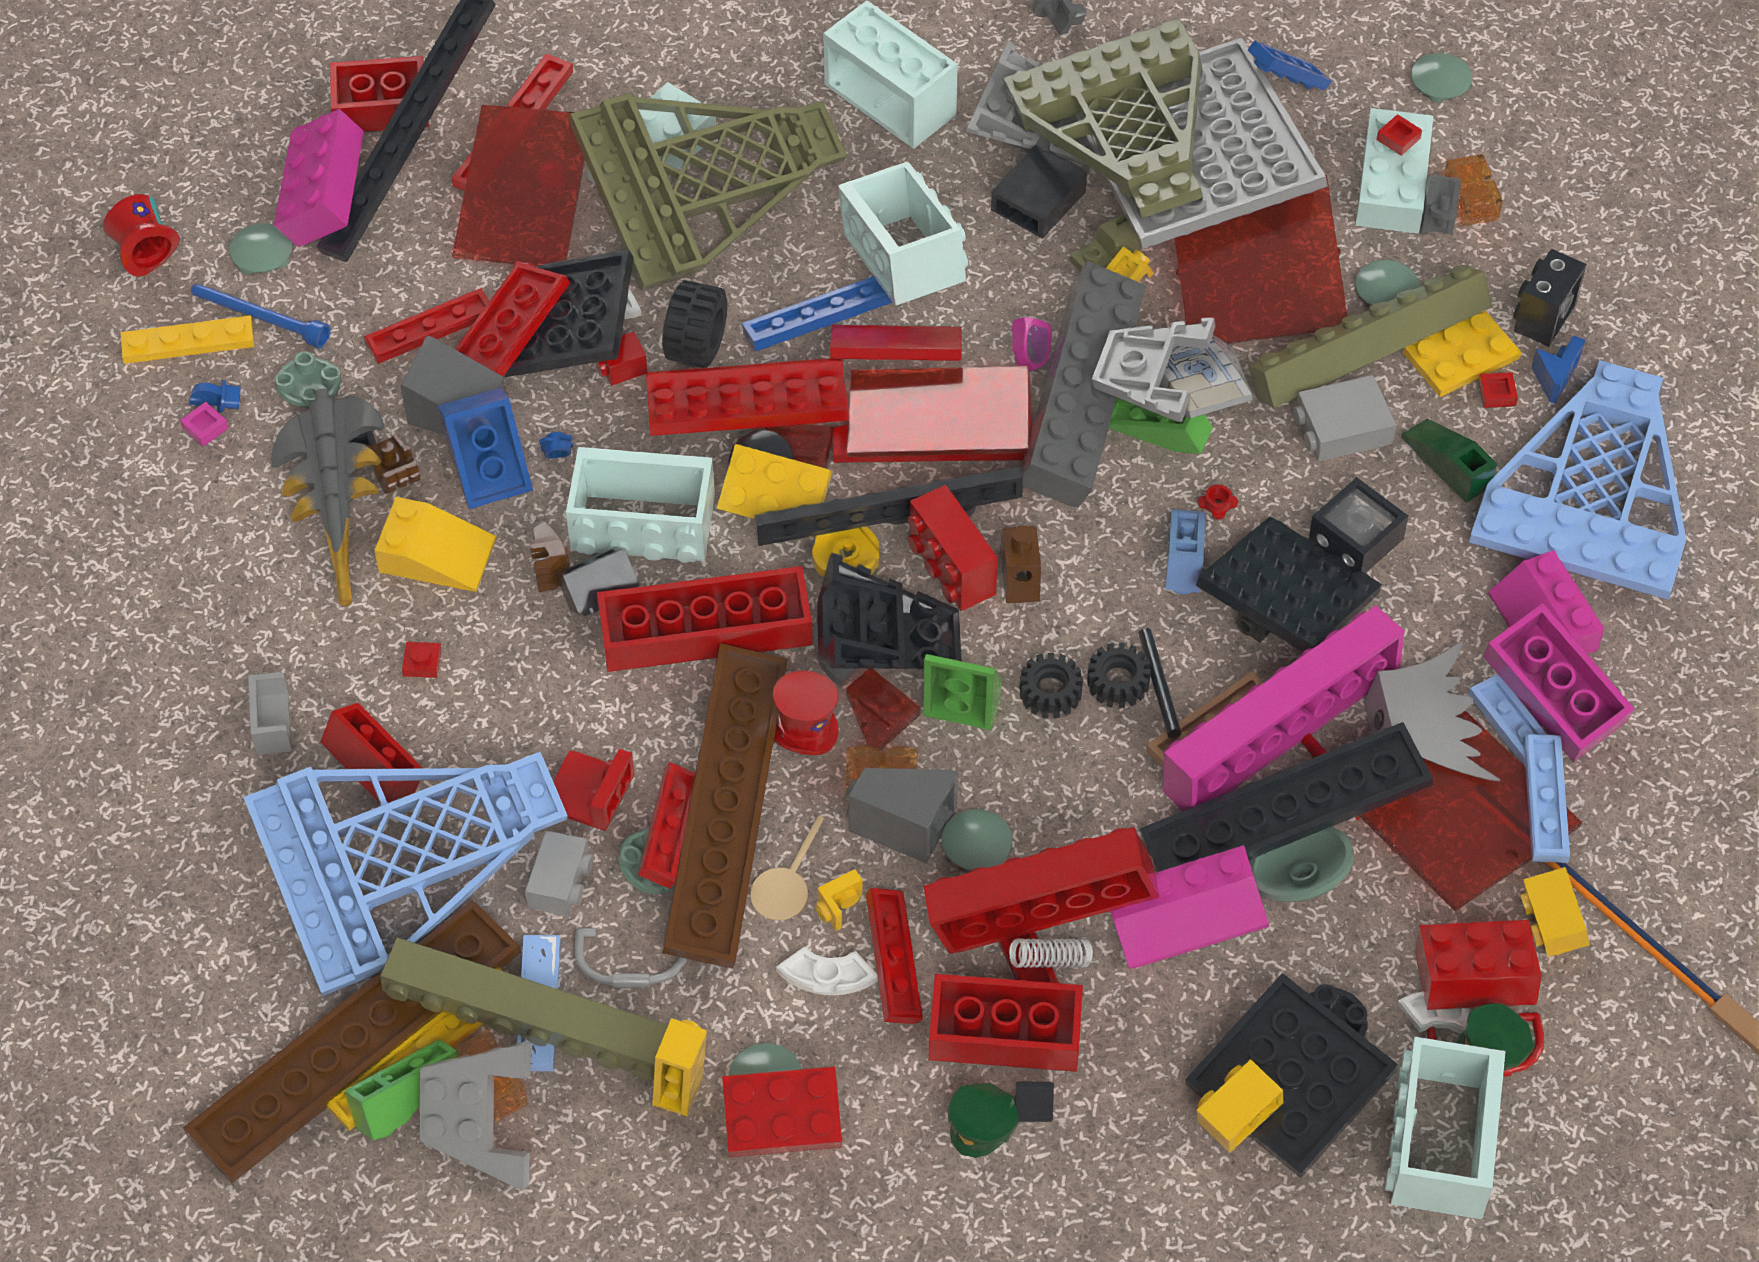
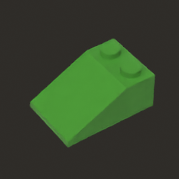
[923,654,1002,730]

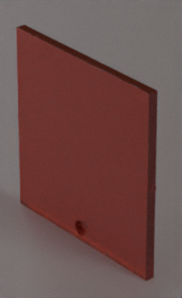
[1174,175,1348,344]
[1359,710,1582,911]

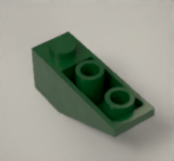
[1401,418,1497,503]

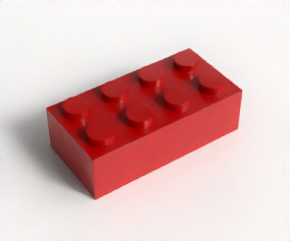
[928,974,1083,1072]

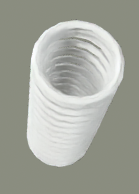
[1009,938,1093,968]

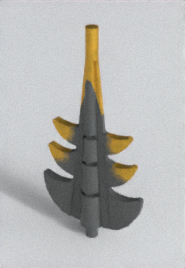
[271,389,384,606]

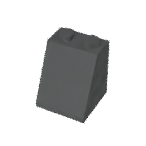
[400,336,509,435]
[846,768,958,864]

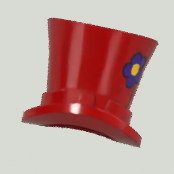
[103,194,180,277]
[773,671,839,755]

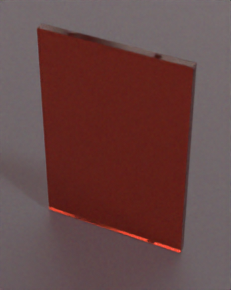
[452,105,585,266]
[847,366,1030,457]

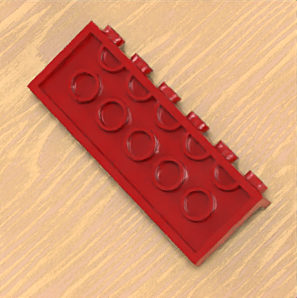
[646,358,849,436]

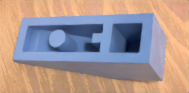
[1165,509,1205,594]

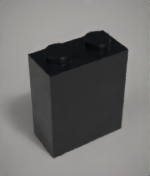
[991,145,1087,239]

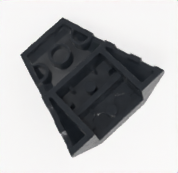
[817,552,962,669]

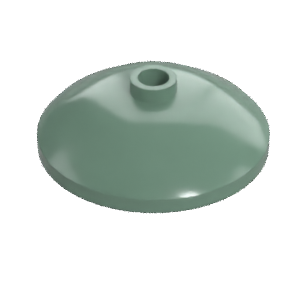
[1249,827,1355,902]

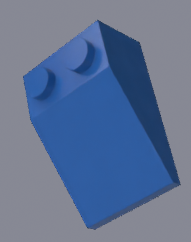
[437,387,533,509]

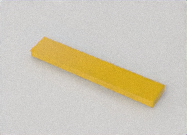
[327,968,502,1131]

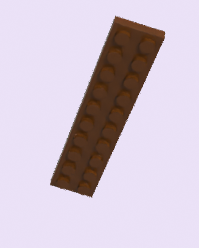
[662,643,788,969]
[183,900,521,1184]

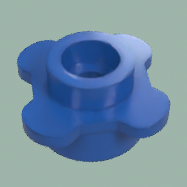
[539,432,574,459]

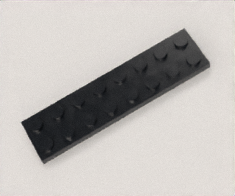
[1140,722,1433,872]

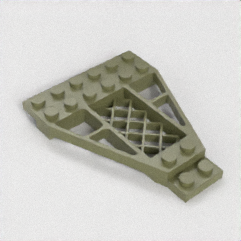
[1004,19,1203,218]
[568,92,847,291]

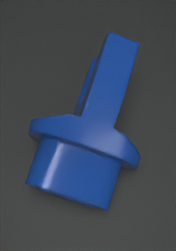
[189,380,241,413]

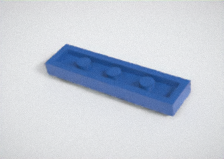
[1247,40,1332,90]

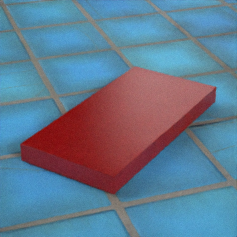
[455,262,570,377]
[830,325,962,361]

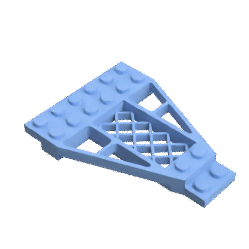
[1469,360,1686,600]
[243,752,567,996]

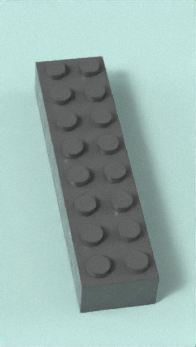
[1021,261,1146,508]

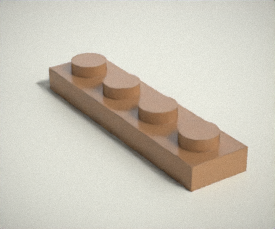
[1146,671,1264,769]

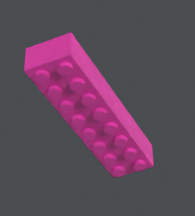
[1163,605,1405,811]

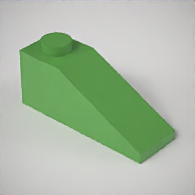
[1109,397,1213,454]
[344,1039,459,1141]

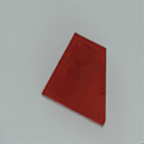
[765,424,833,469]
[846,669,921,756]

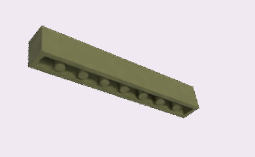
[1248,265,1492,408]
[380,937,668,1081]

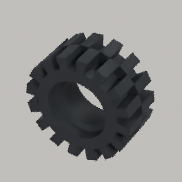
[1087,642,1151,708]
[1019,653,1083,719]

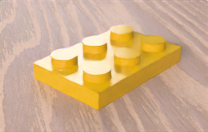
[1402,310,1522,397]
[717,444,833,519]

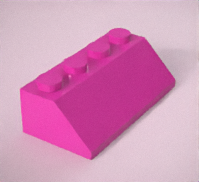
[1111,845,1270,969]

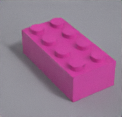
[274,109,364,247]
[1483,603,1635,762]

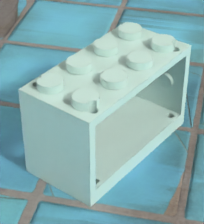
[823,1,958,149]
[838,162,968,306]
[566,447,715,563]
[1385,1037,1505,1219]

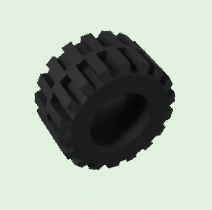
[662,280,727,368]

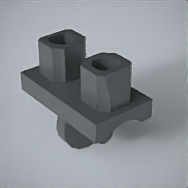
[1032,0,1087,35]
[1420,175,1461,234]

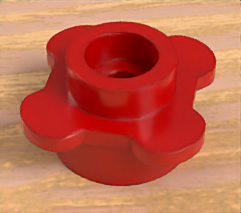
[1198,484,1238,520]

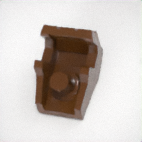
[367,434,421,494]
[530,522,570,592]

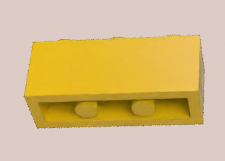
[652,1018,707,1116]

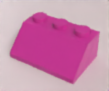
[1488,550,1605,654]

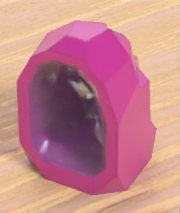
[1011,317,1052,372]

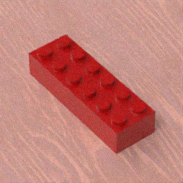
[597,566,813,672]
[923,827,1160,954]

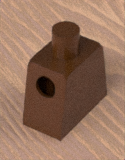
[1000,526,1041,603]

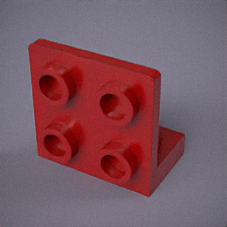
[553,748,635,832]

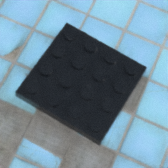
[504,249,634,378]
[1196,516,1383,652]
[1185,973,1398,1178]

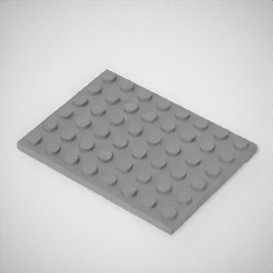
[1073,37,1327,249]

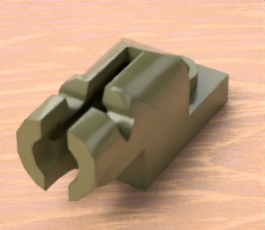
[1070,211,1140,271]

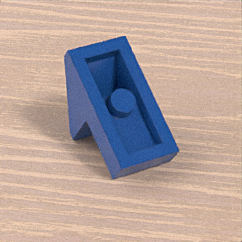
[1532,335,1585,404]

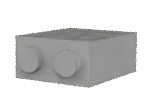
[1293,375,1396,461]

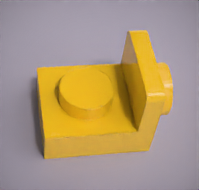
[1106,246,1154,282]
[815,869,863,931]

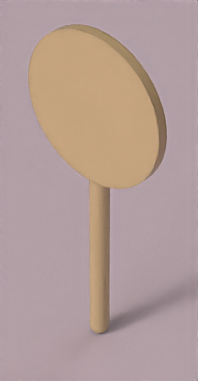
[750,815,824,921]

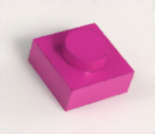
[180,402,228,447]

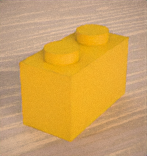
[1520,867,1590,956]
[1196,1059,1284,1153]

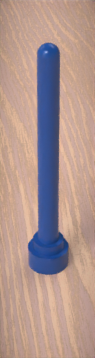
[191,284,331,349]

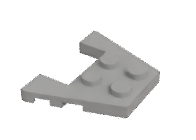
[1092,318,1215,422]
[420,1041,531,1189]

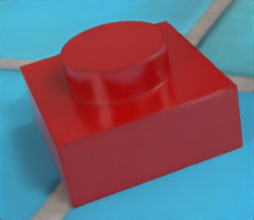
[1376,114,1422,156]
[1478,372,1518,408]
[402,642,442,678]

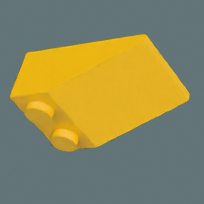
[374,497,496,592]

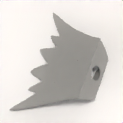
[1365,641,1500,781]

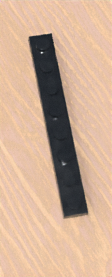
[754,467,1023,546]

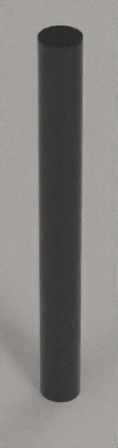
[1139,628,1182,739]

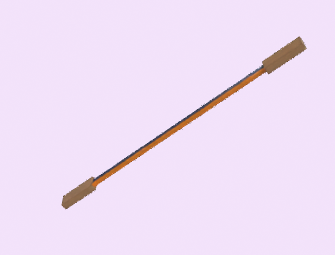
[1423,758,1759,1054]

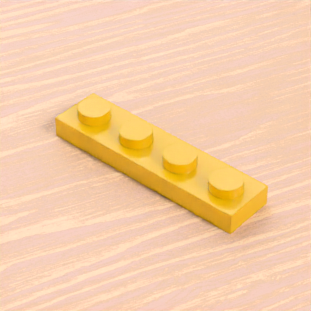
[121,315,254,364]

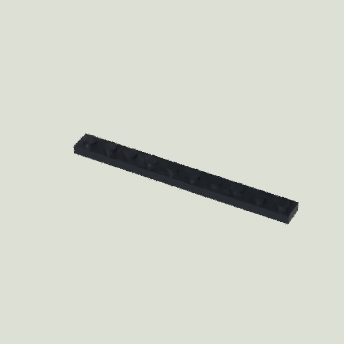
[317,0,496,263]

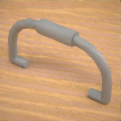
[574,928,687,988]

